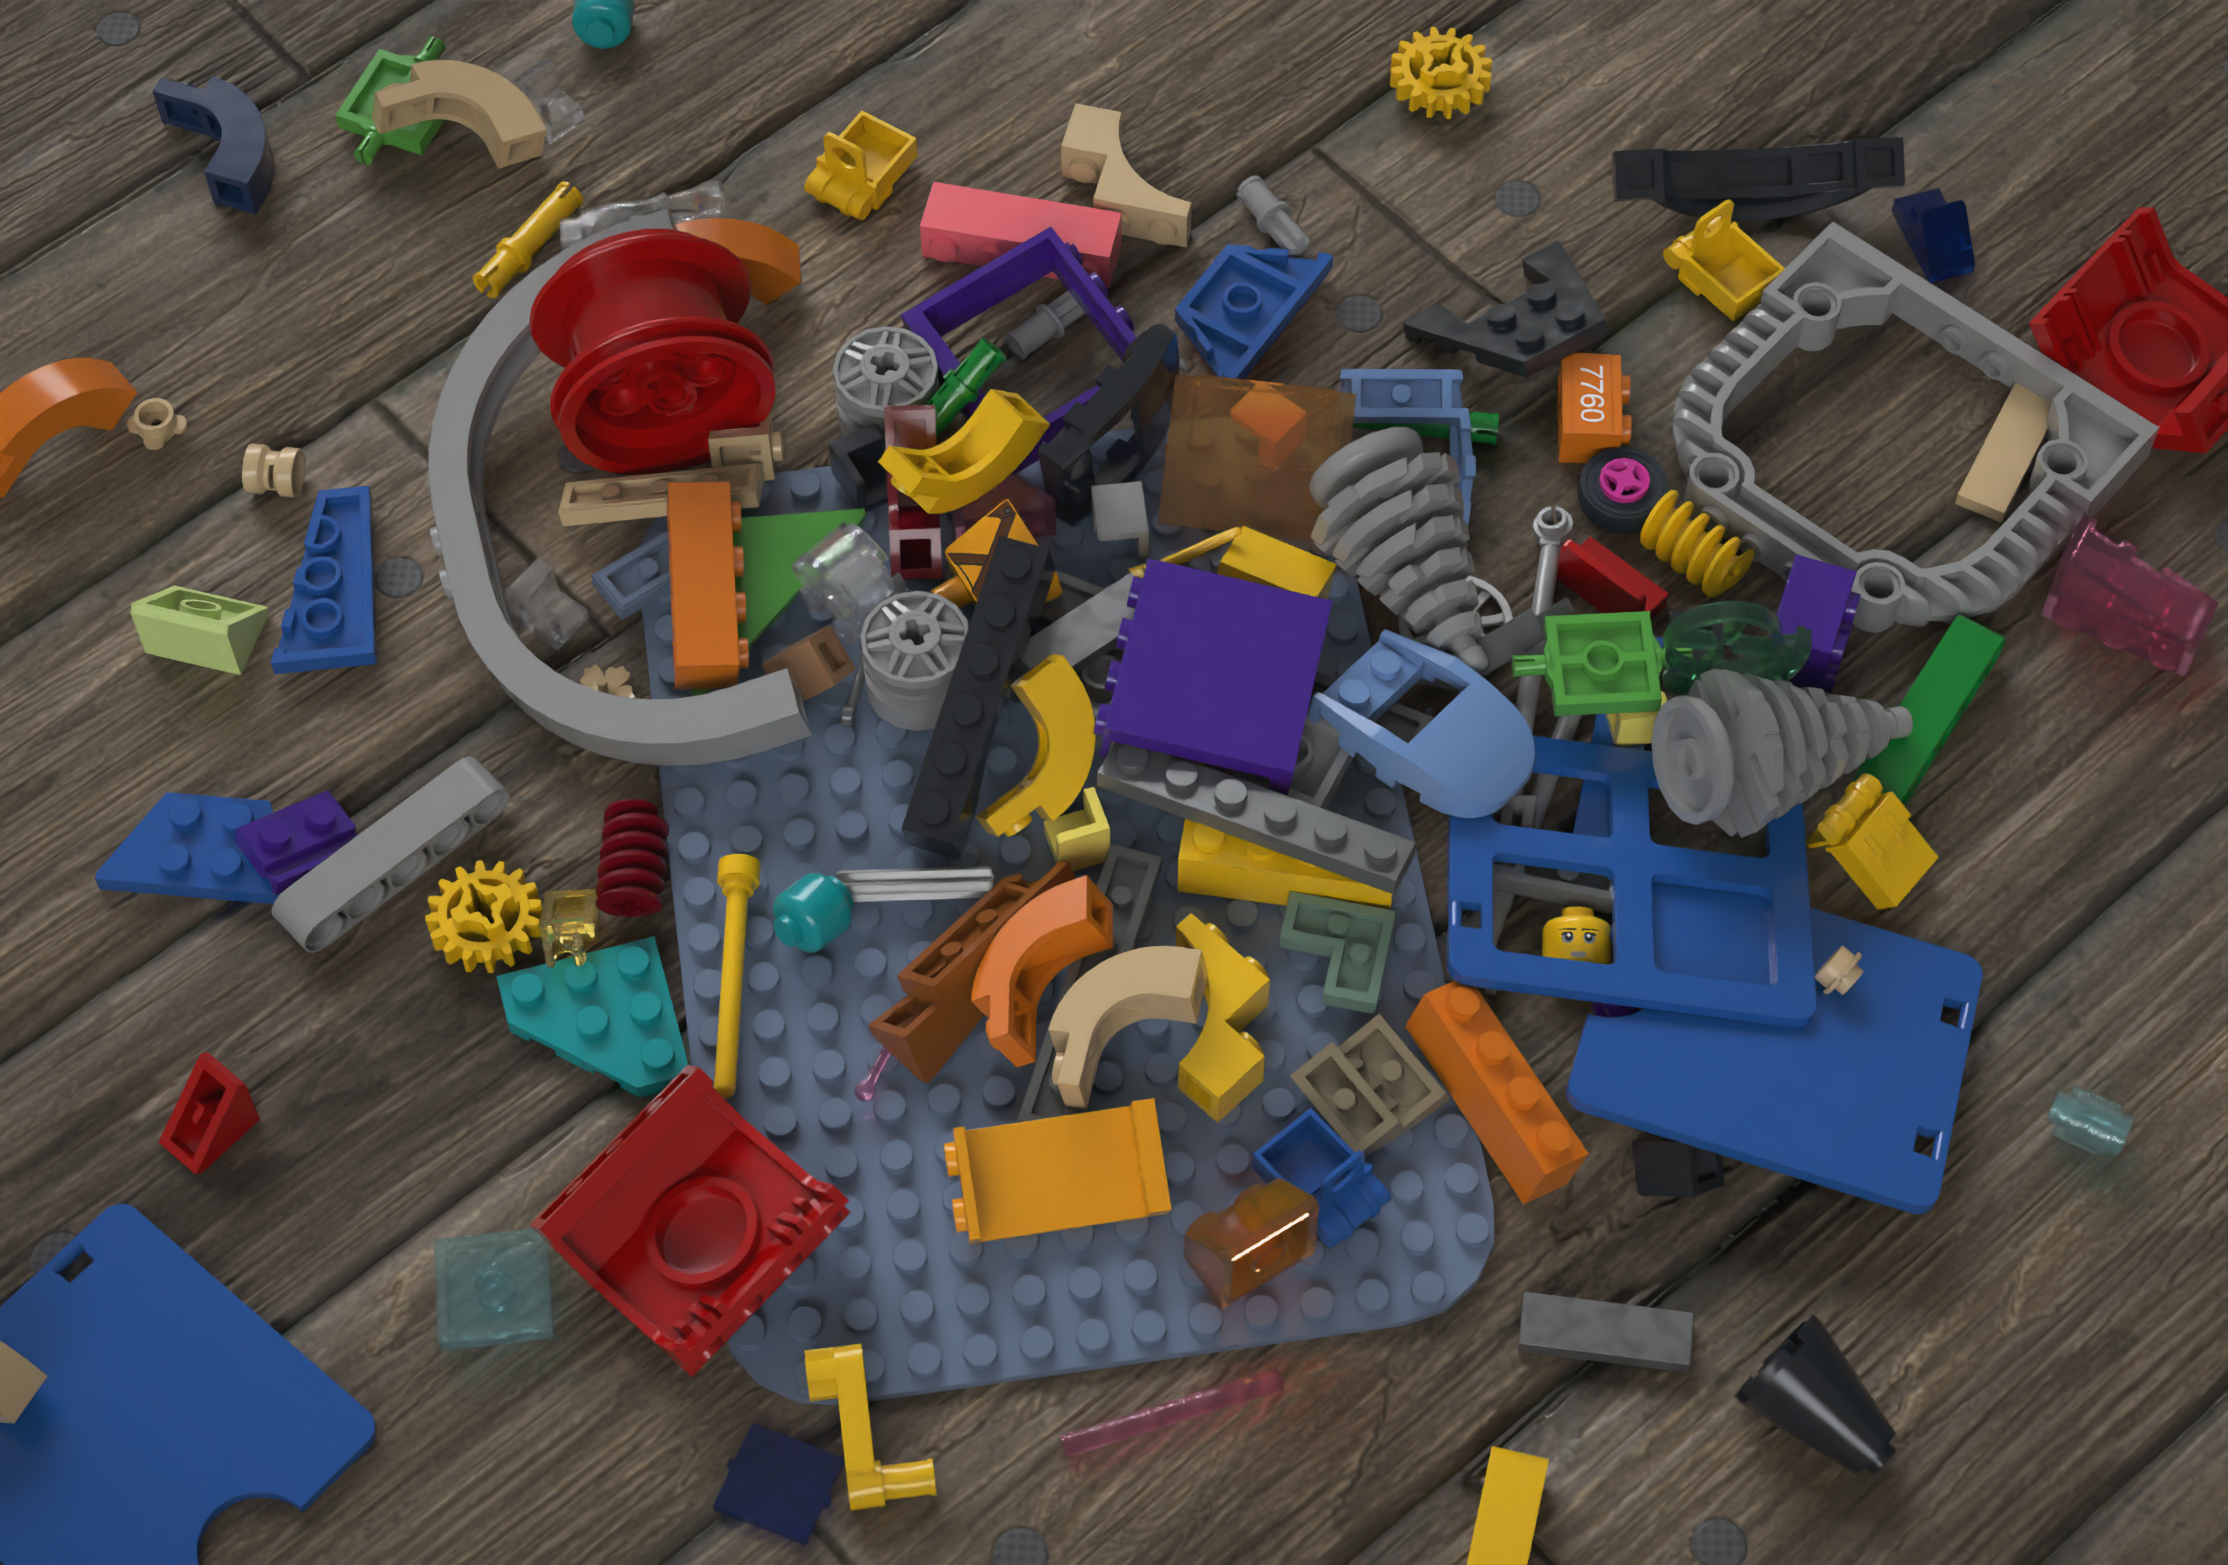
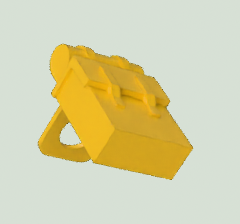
[804,110,918,221]
[1663,199,1785,322]
[1806,773,1939,910]

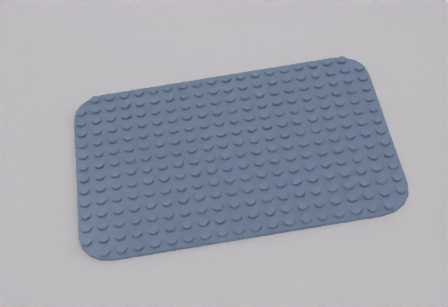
[642,417,1494,1405]

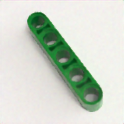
[1851,614,2006,806]

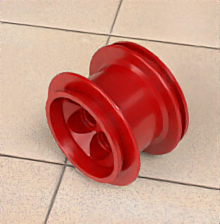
[529,228,776,475]

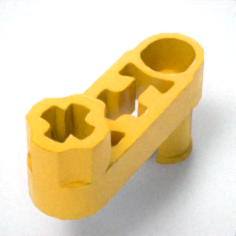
[804,1343,937,1510]

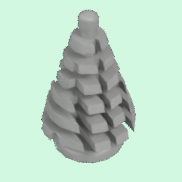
[1308,427,1489,674]
[1651,669,1913,838]

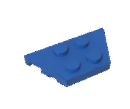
[1175,244,1333,394]
[95,792,280,904]

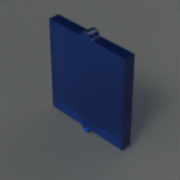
[713,1423,845,1546]

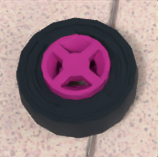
[1577,447,1669,533]

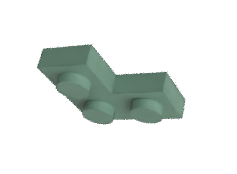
[1279,891,1396,1014]

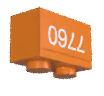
[1557,353,1632,464]

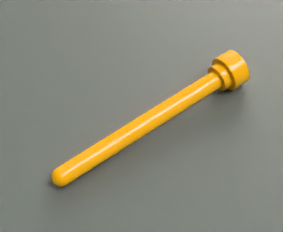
[714,854,761,1099]

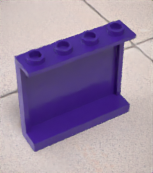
[1093,558,1332,796]

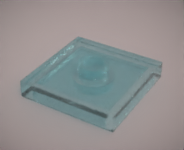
[434,1228,555,1351]

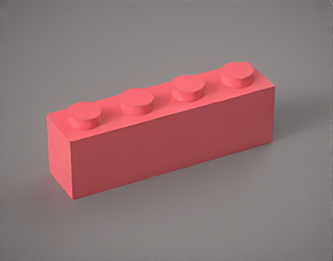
[920,182,1122,288]

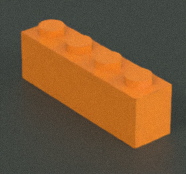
[666,482,749,690]
[1405,981,1589,1205]

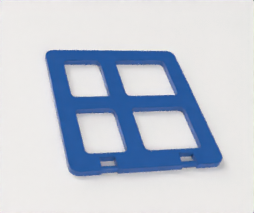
[1447,736,1817,1027]

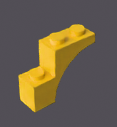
[1176,913,1270,1123]

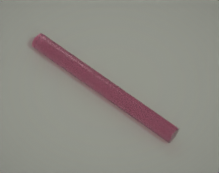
[1059,1368,1284,1458]

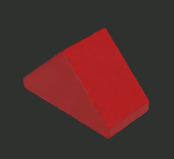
[158,1052,260,1174]

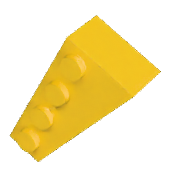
[1177,818,1393,910]

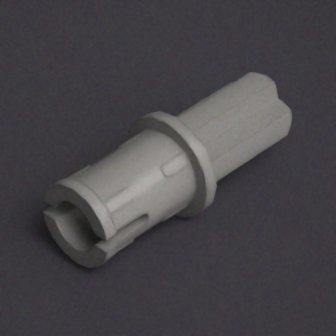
[1236,175,1310,258]
[1004,291,1085,360]

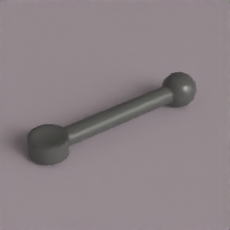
[841,640,865,727]

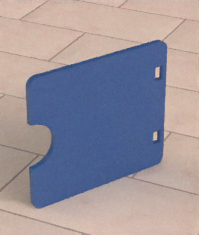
[1566,882,1983,1214]
[0,1204,377,1565]

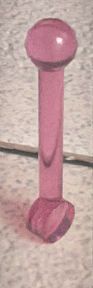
[854,1046,891,1102]

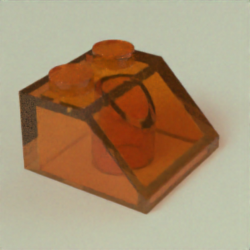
[1184,1177,1319,1309]

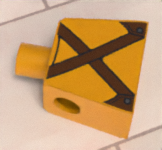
[930,499,1063,609]

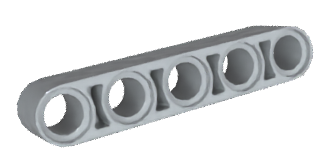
[272,756,510,953]

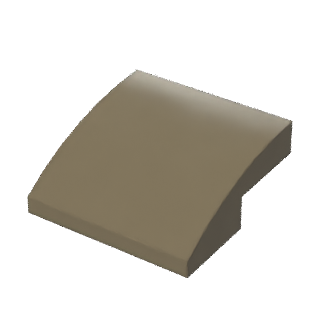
[1290,1013,1450,1156]

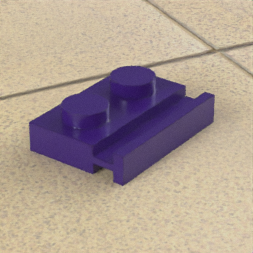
[235,790,358,896]

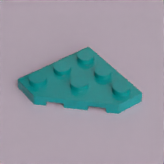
[496,936,689,1098]

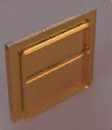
[1158,374,1356,541]

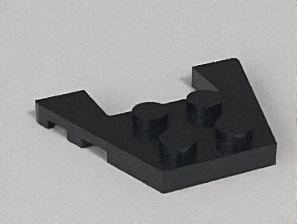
[1403,241,1608,378]

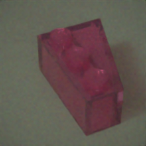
[2041,513,2219,676]

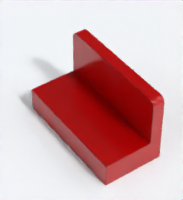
[1557,536,1669,620]

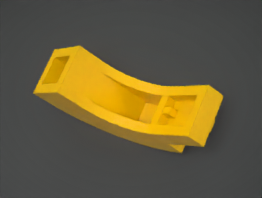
[878,389,1050,514]
[975,654,1096,837]

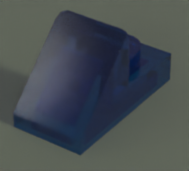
[1892,188,1975,283]

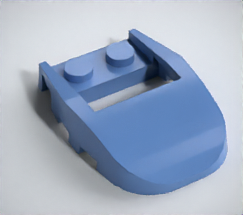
[1328,369,1476,526]
[1308,629,1535,818]

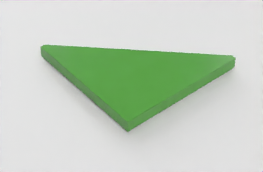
[690,508,866,696]

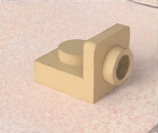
[708,415,785,481]

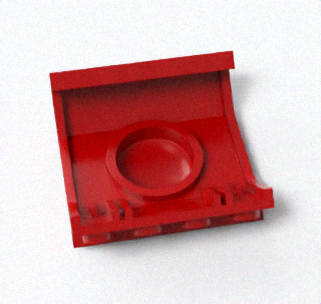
[2029,207,2228,453]
[529,1065,851,1377]

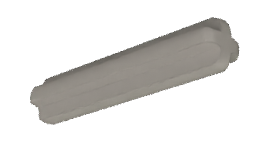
[836,866,994,902]

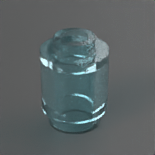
[2046,1085,2134,1158]

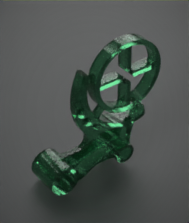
[1662,601,1812,697]

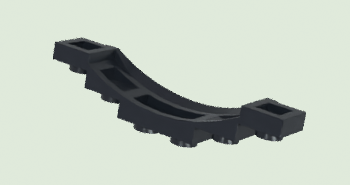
[1612,137,1905,222]

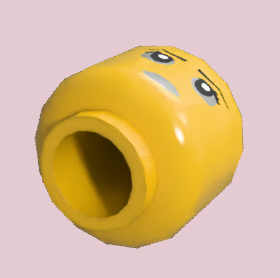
[1542,907,1613,965]

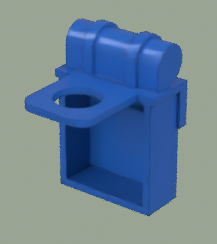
[1252,1108,1391,1248]

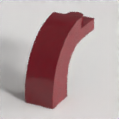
[884,405,943,580]

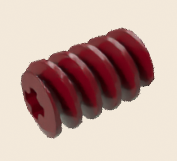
[594,798,669,917]

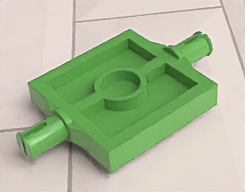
[335,36,446,165]
[1512,611,1694,716]

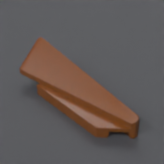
[868,860,1076,1083]

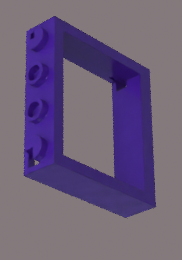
[900,227,1137,478]

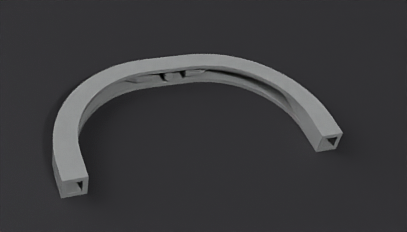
[428,208,812,766]

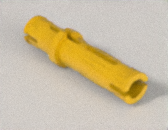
[472,182,584,299]

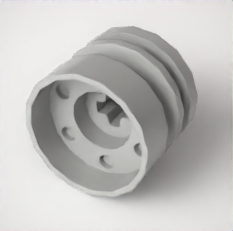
[833,326,939,453]
[860,591,969,731]

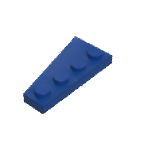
[271,486,377,675]

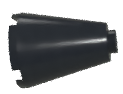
[1734,1314,1897,1474]

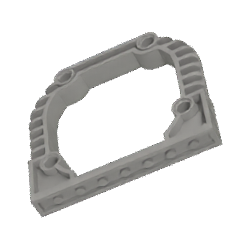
[1672,222,2159,633]

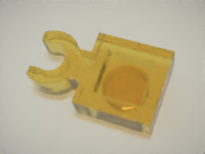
[539,889,601,968]

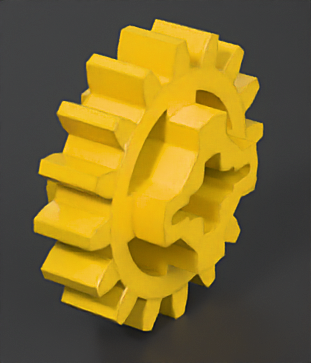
[1390,27,1492,119]
[425,860,545,973]

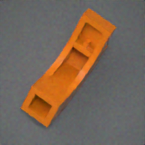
[676,218,801,305]
[0,358,138,498]
[971,875,1113,1068]

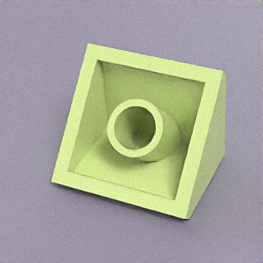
[130,585,269,675]

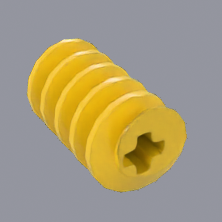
[1640,490,1754,598]

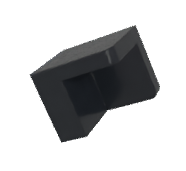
[828,423,888,513]
[1632,1134,1725,1197]

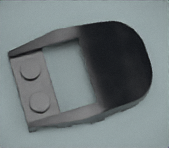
[1038,324,1180,527]

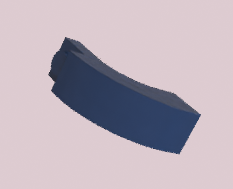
[153,76,274,214]

